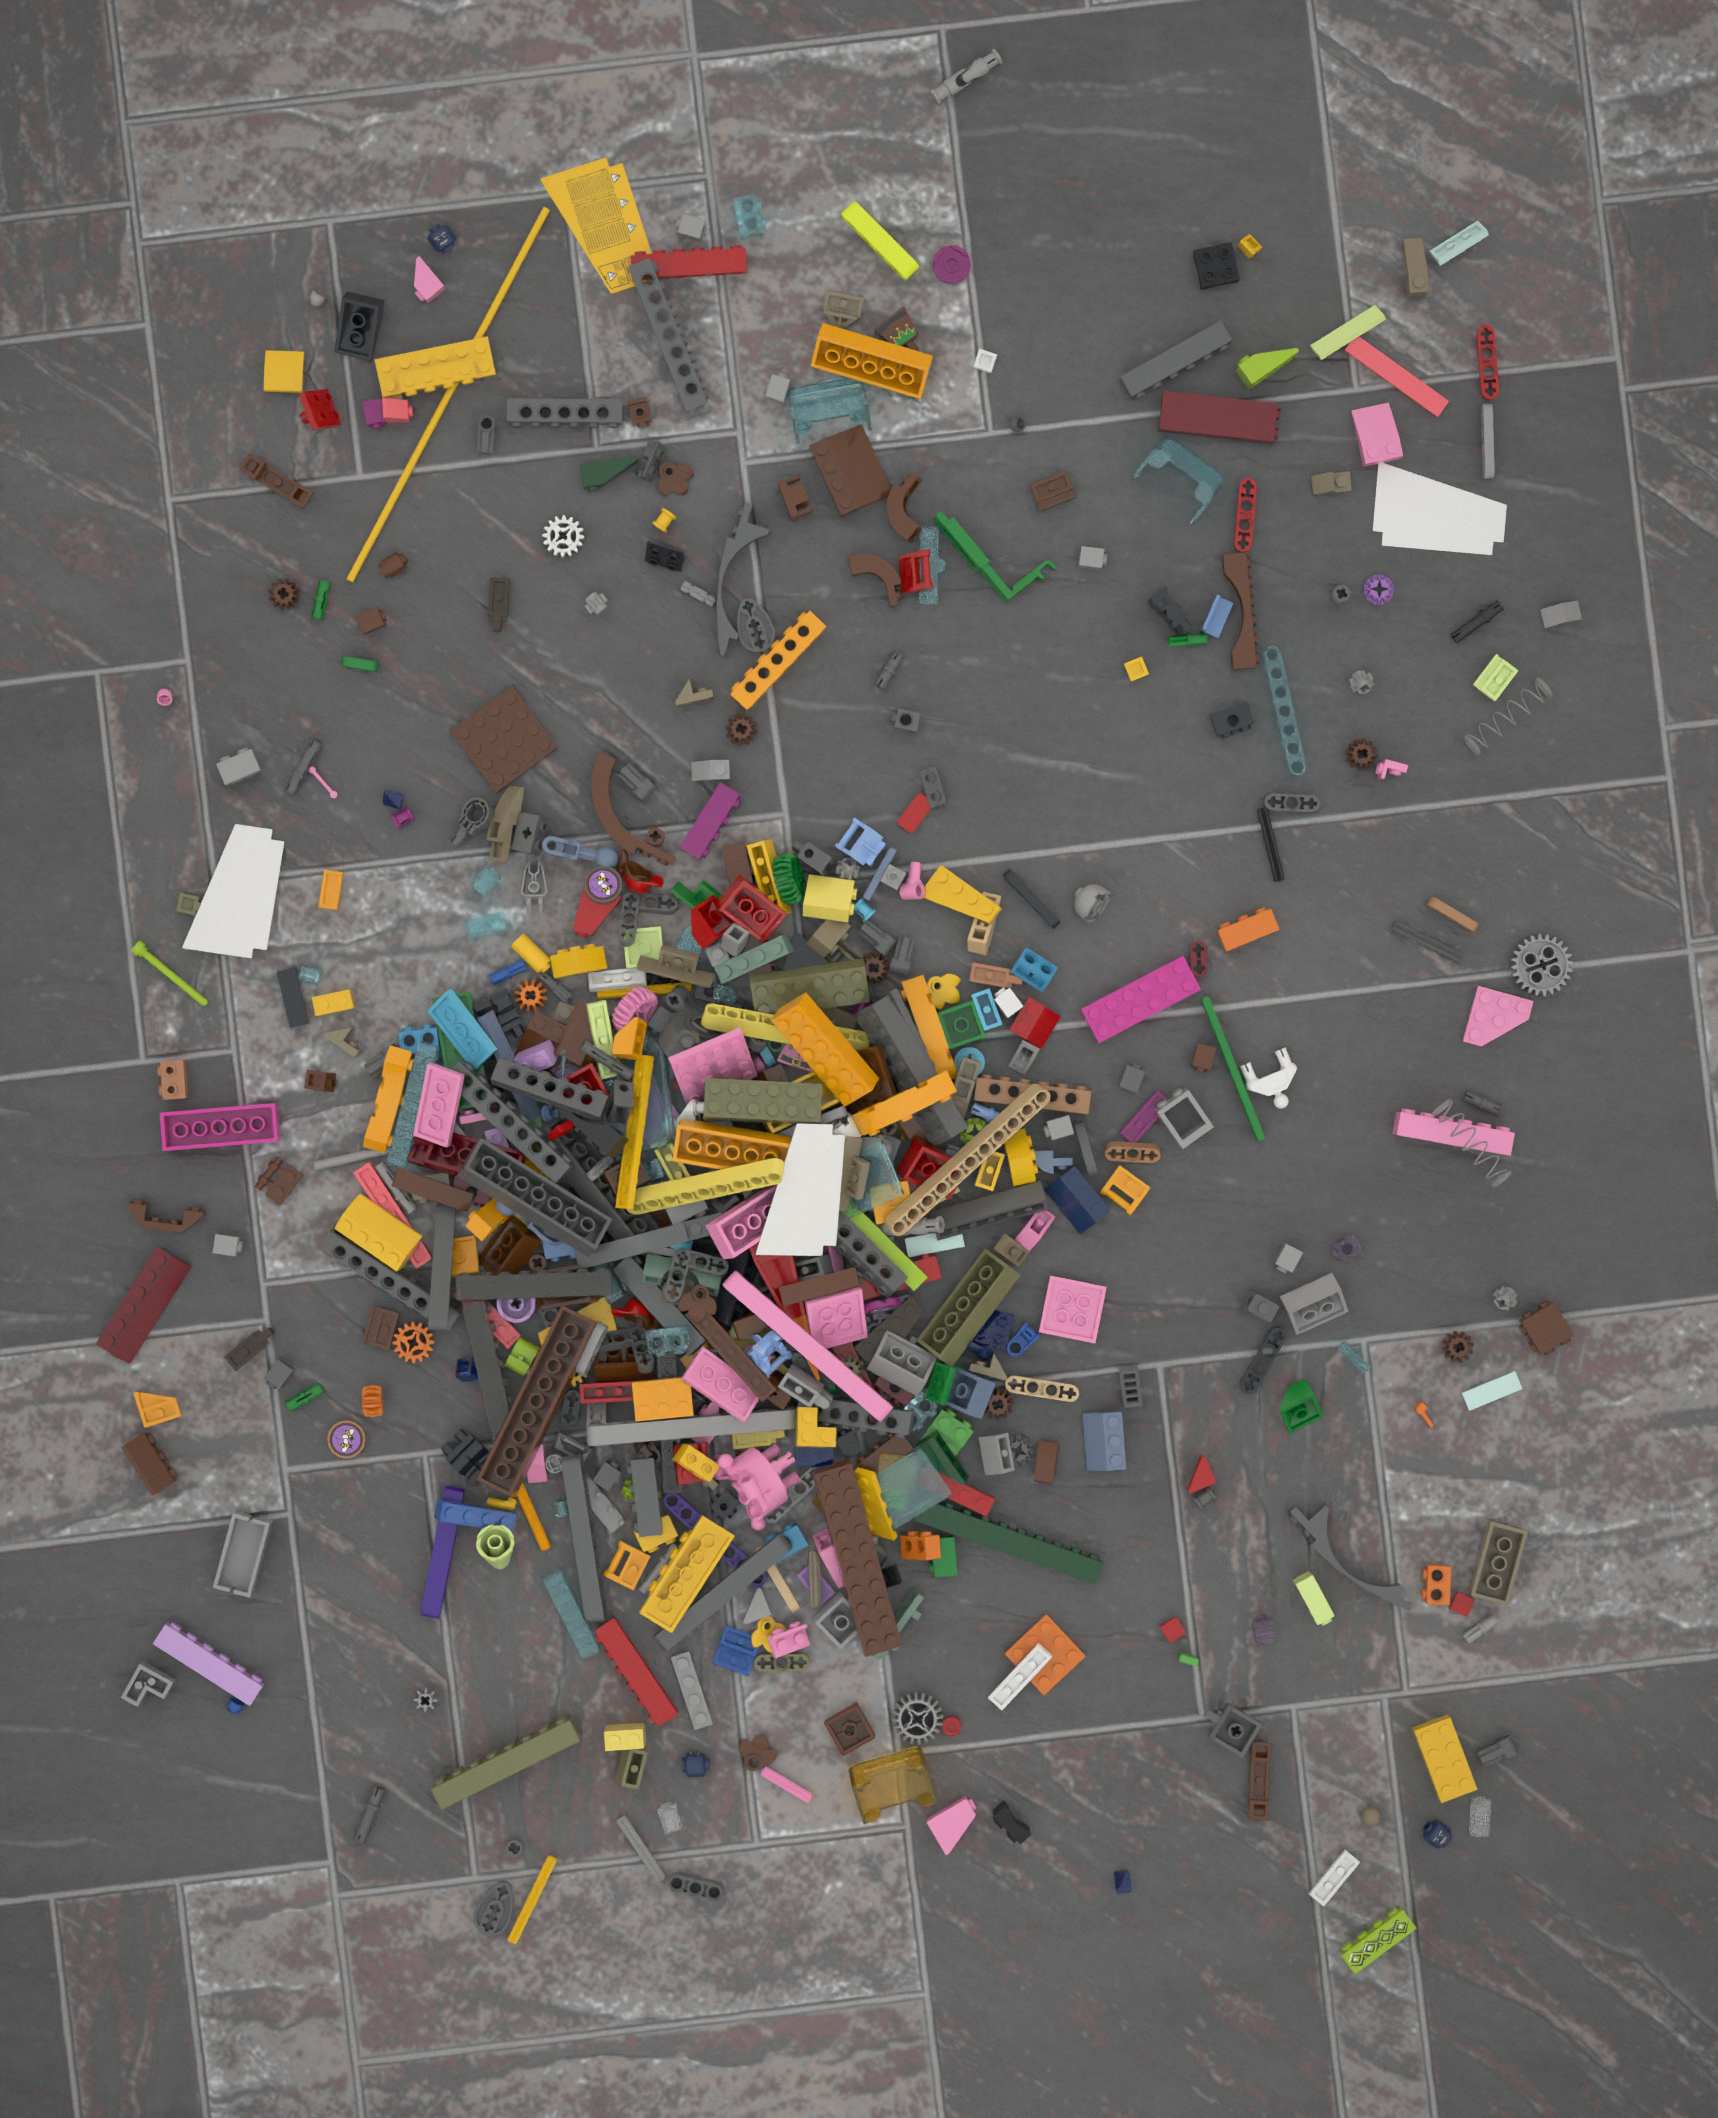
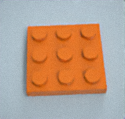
[1004,1614,1086,1695]

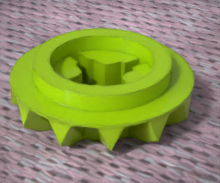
[960,1118,988,1147]

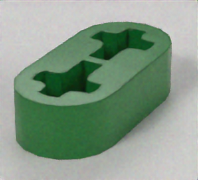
[341,657,378,672]

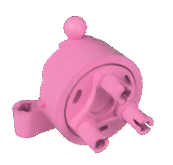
[709,1443,800,1531]

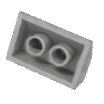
[1280,1273,1349,1335]
[867,1330,937,1396]

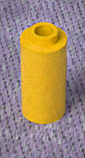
[511,933,552,973]

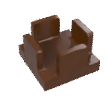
[777,474,813,522]

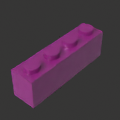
[680,782,741,860]

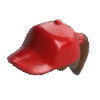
[616,849,664,894]
[611,1299,660,1343]

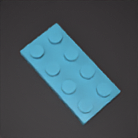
[428,988,498,1071]

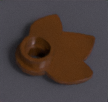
[658,461,694,496]
[678,1285,717,1324]
[740,1734,778,1771]

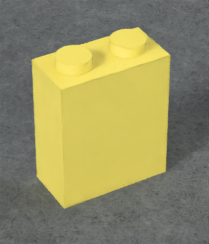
[803,874,857,922]
[604,1722,646,1751]

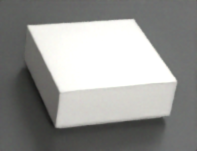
[973,349,997,374]

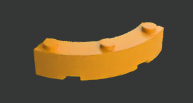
[901,975,957,1080]
[363,1045,414,1153]
[851,1070,957,1137]
[465,1150,554,1241]

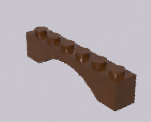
[1222,552,1260,671]

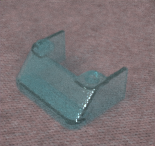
[787,377,872,444]
[1131,437,1224,525]

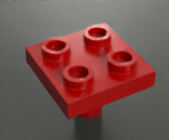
[299,389,342,431]

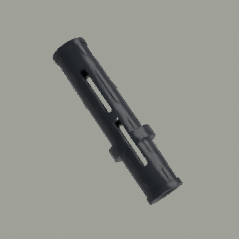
[1450,600,1504,644]

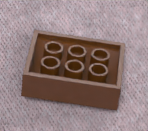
[809,424,891,518]

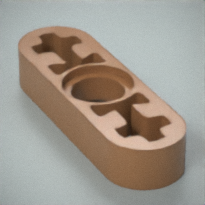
[1427,896,1479,933]
[1105,1141,1161,1163]

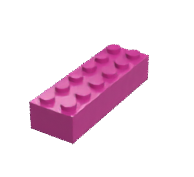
[1080,956,1201,1043]
[160,1103,281,1151]

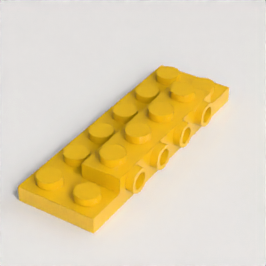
[375,336,496,398]
[639,1515,735,1633]

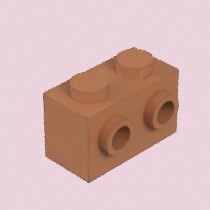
[157,1060,189,1100]

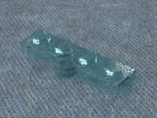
[919,527,946,605]

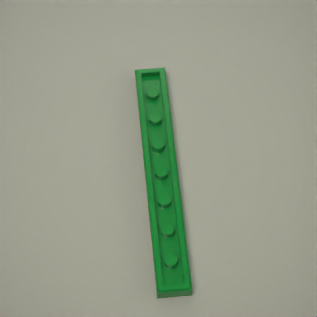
[1201,996,1265,1141]

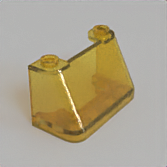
[848,1747,937,1824]

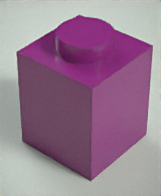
[362,398,387,429]

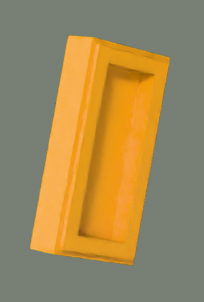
[318,869,344,910]

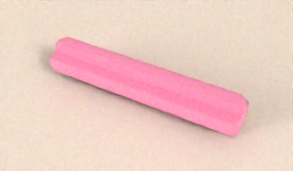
[760,1766,813,1803]

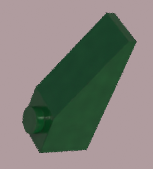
[580,456,638,492]
[914,1430,969,1485]

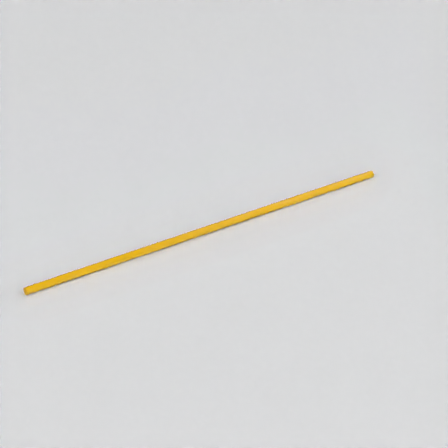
[347,207,550,582]

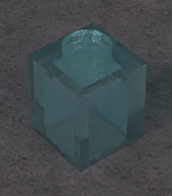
[470,867,501,898]

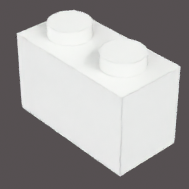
[994,987,1023,1018]

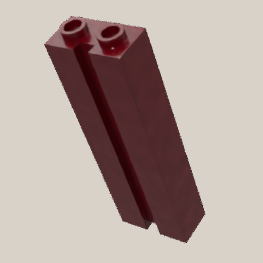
[1158,391,1281,444]

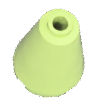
[476,1524,515,1569]

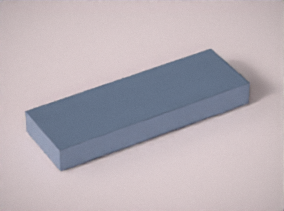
[863,847,897,901]

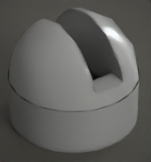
[309,290,326,307]

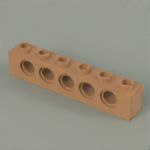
[974,1074,1091,1114]

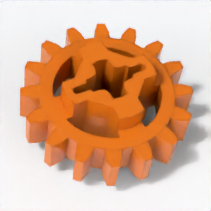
[392,1321,435,1363]

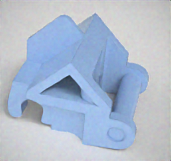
[834,818,887,867]
[745,1330,792,1379]

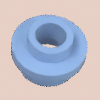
[541,1104,559,1123]

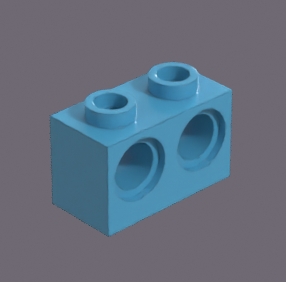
[1010,947,1058,992]
[398,1024,441,1054]

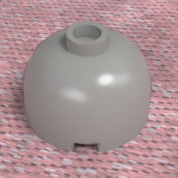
[1074,884,1111,923]

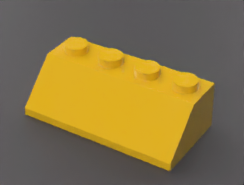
[334,1193,423,1271]

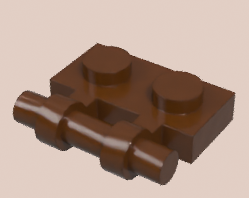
[254,1156,304,1206]

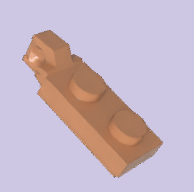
[969,962,1023,988]

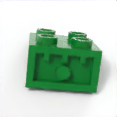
[925,1362,964,1405]

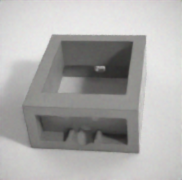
[1154,1088,1214,1149]

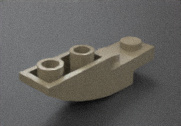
[486,785,524,863]
[951,1057,981,1135]

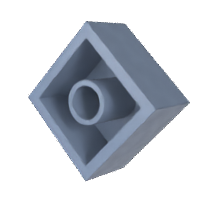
[946,1367,996,1419]

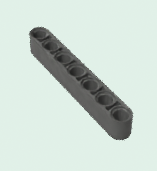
[428,1202,456,1331]

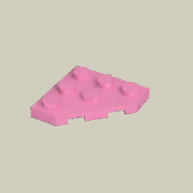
[1462,986,1534,1046]

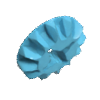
[954,1047,985,1076]

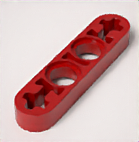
[1476,325,1499,401]
[1234,478,1257,553]

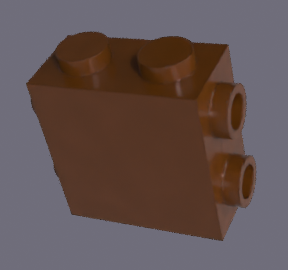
[1518,1300,1574,1355]

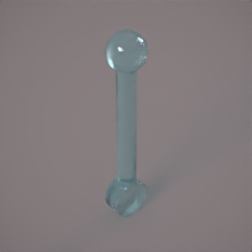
[560,1049,568,1078]

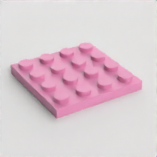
[668,1027,758,1105]

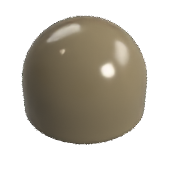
[1361,1806,1381,1826]

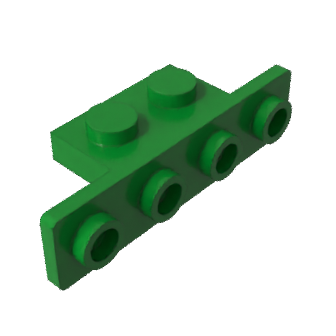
[670,880,722,909]

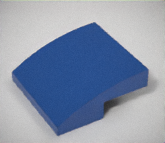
[712,1626,759,1677]

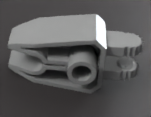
[521,861,549,914]

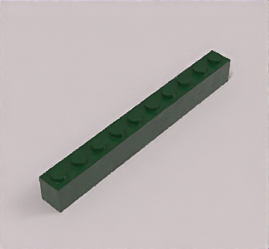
[914,1495,1103,1584]

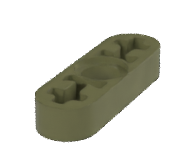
[754,1653,810,1672]

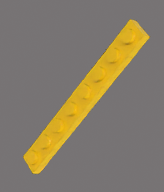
[615,1055,654,1210]

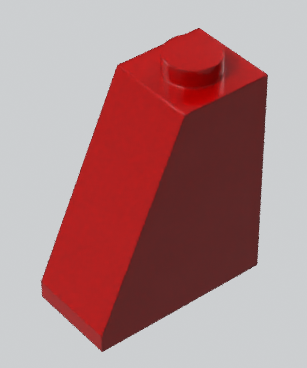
[573,888,622,938]

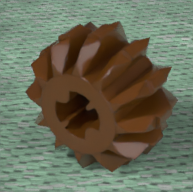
[268,578,301,611]
[725,713,758,746]
[1345,738,1378,771]
[863,952,890,985]
[1441,1331,1474,1363]
[984,1387,1014,1421]

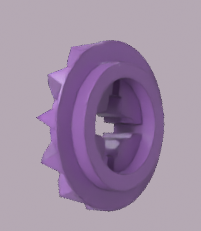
[1363,574,1395,605]

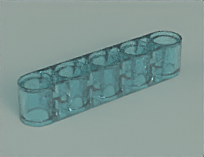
[542,1568,601,1661]

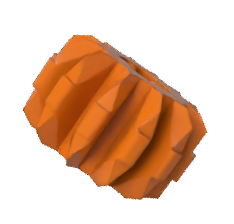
[515,979,547,1012]
[362,1385,384,1417]

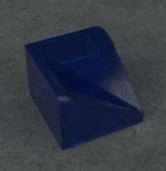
[383,790,405,810]
[455,1357,481,1382]
[1114,1870,1132,1894]

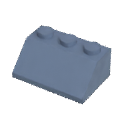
[1082,1410,1126,1471]

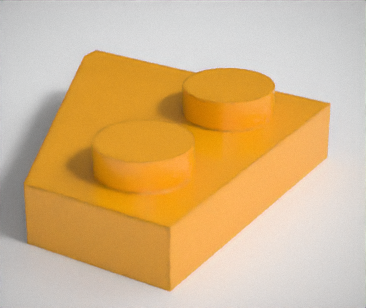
[133,1392,182,1428]

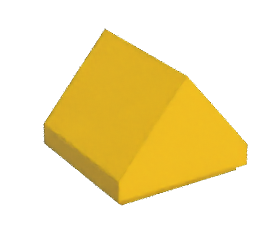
[1237,234,1262,259]

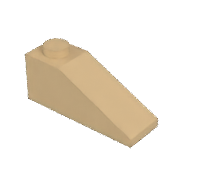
[967,892,1001,955]

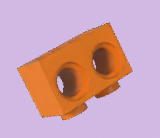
[900,1531,941,1560]
[1421,1564,1451,1605]

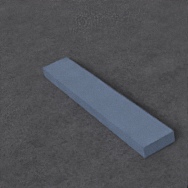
[477,1010,541,1121]

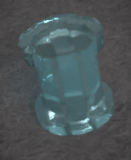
[299,964,322,986]

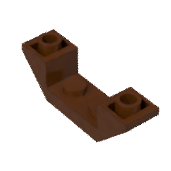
[127,1199,206,1233]

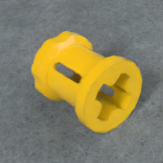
[652,508,677,533]

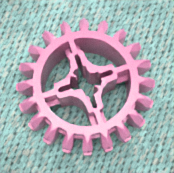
[612,986,658,1031]

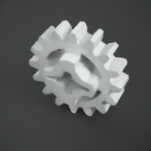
[542,515,584,558]

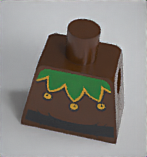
[875,306,919,351]

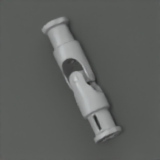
[929,48,1003,105]
[872,1216,945,1237]

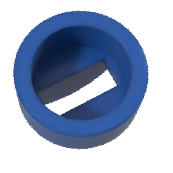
[227,1698,244,1714]

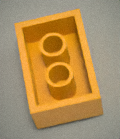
[632,1376,694,1421]

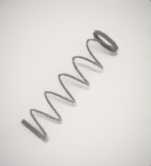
[1463,677,1553,755]
[1432,1098,1512,1188]

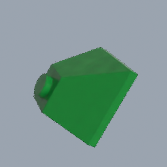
[1279,1379,1324,1434]

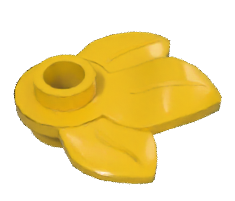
[927,974,961,1010]
[751,1616,786,1653]

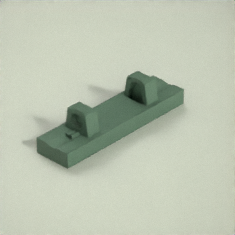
[873,1588,924,1660]

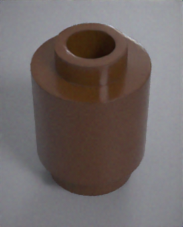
[378,552,408,579]

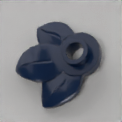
[964,1342,996,1360]

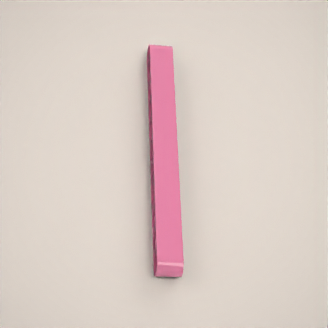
[722,1270,894,1422]

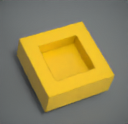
[1124,657,1149,682]

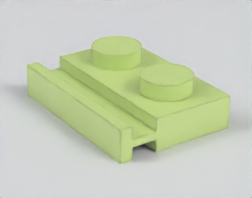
[1473,654,1518,702]

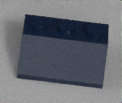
[1044,1165,1111,1234]

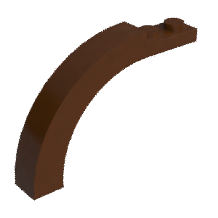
[591,751,676,866]

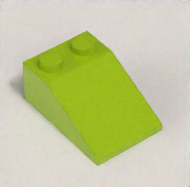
[1235,348,1299,390]

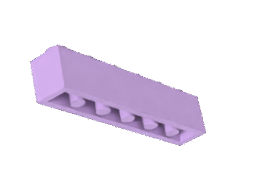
[153,1622,265,1706]

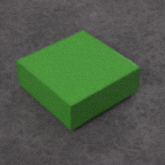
[1177,1652,1199,1667]

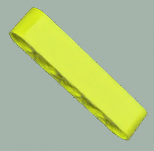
[840,201,919,281]

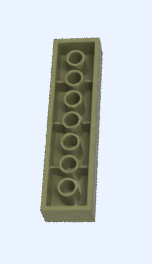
[431,1714,582,1810]

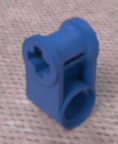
[1006,1321,1041,1357]

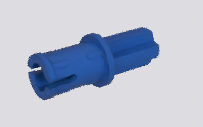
[489,959,527,986]

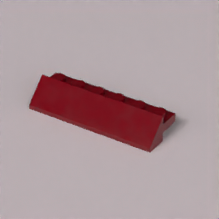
[407,1132,525,1177]
[96,1246,192,1364]

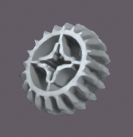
[891,1692,943,1744]

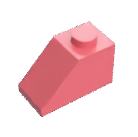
[382,398,413,423]

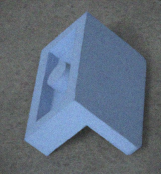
[1201,594,1233,639]

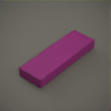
[1119,1090,1168,1143]

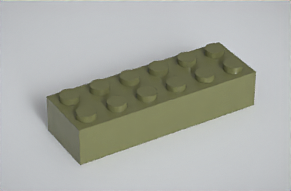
[749,958,870,1015]
[703,1078,822,1124]
[916,1248,1021,1367]

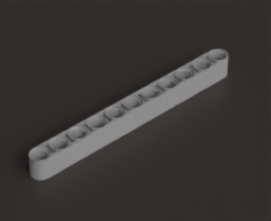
[587,1408,796,1446]

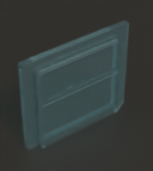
[845,1140,904,1219]
[876,1448,952,1530]

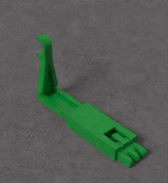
[934,512,1056,604]

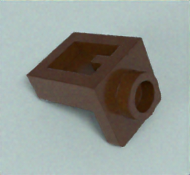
[304,1070,336,1092]

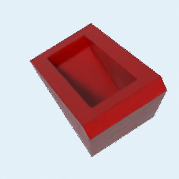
[1187,1455,1217,1493]

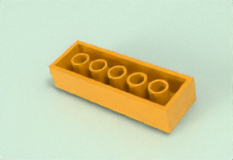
[810,323,933,399]
[771,992,879,1107]
[672,1118,792,1170]

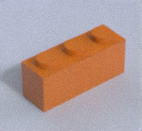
[1216,907,1280,952]

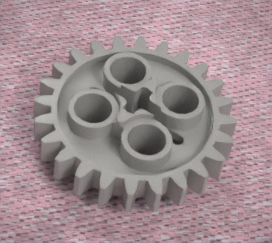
[1510,934,1573,996]

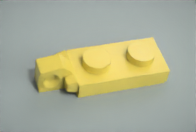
[731,1430,786,1450]

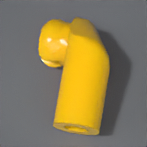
[487,1497,517,1511]

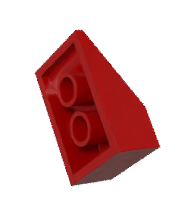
[716,874,787,943]
[896,1137,958,1200]

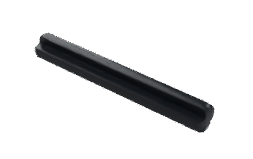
[1257,807,1284,882]

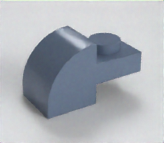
[1034,1150,1073,1174]

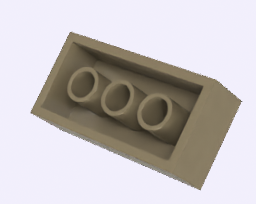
[1468,1519,1528,1606]

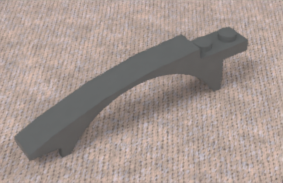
[717,502,770,658]
[575,1212,723,1270]
[1288,1503,1412,1611]

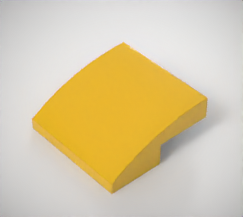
[264,350,305,393]

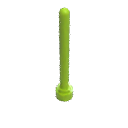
[130,940,208,1006]

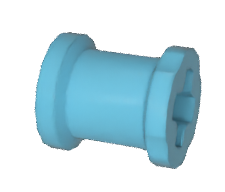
[854,898,876,923]

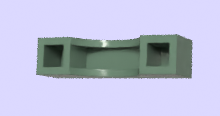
[714,934,795,984]
[642,1253,723,1297]

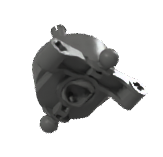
[658,985,750,1080]

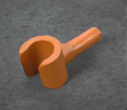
[1415,1401,1434,1428]

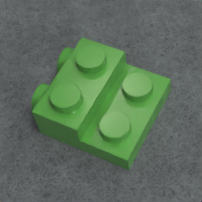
[920,1408,974,1456]

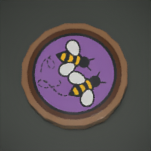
[327,1420,366,1459]

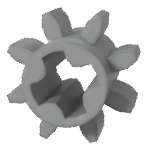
[584,592,608,616]
[1349,670,1374,694]
[835,858,860,880]
[1493,1286,1517,1311]
[414,1687,438,1712]

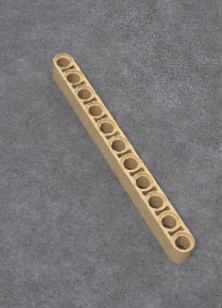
[885,1084,1050,1236]

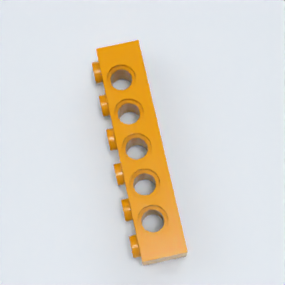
[730,611,826,712]

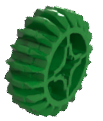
[772,853,806,905]

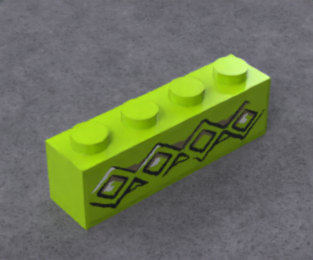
[1339,1906,1417,1974]

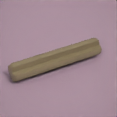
[808,1550,821,1608]

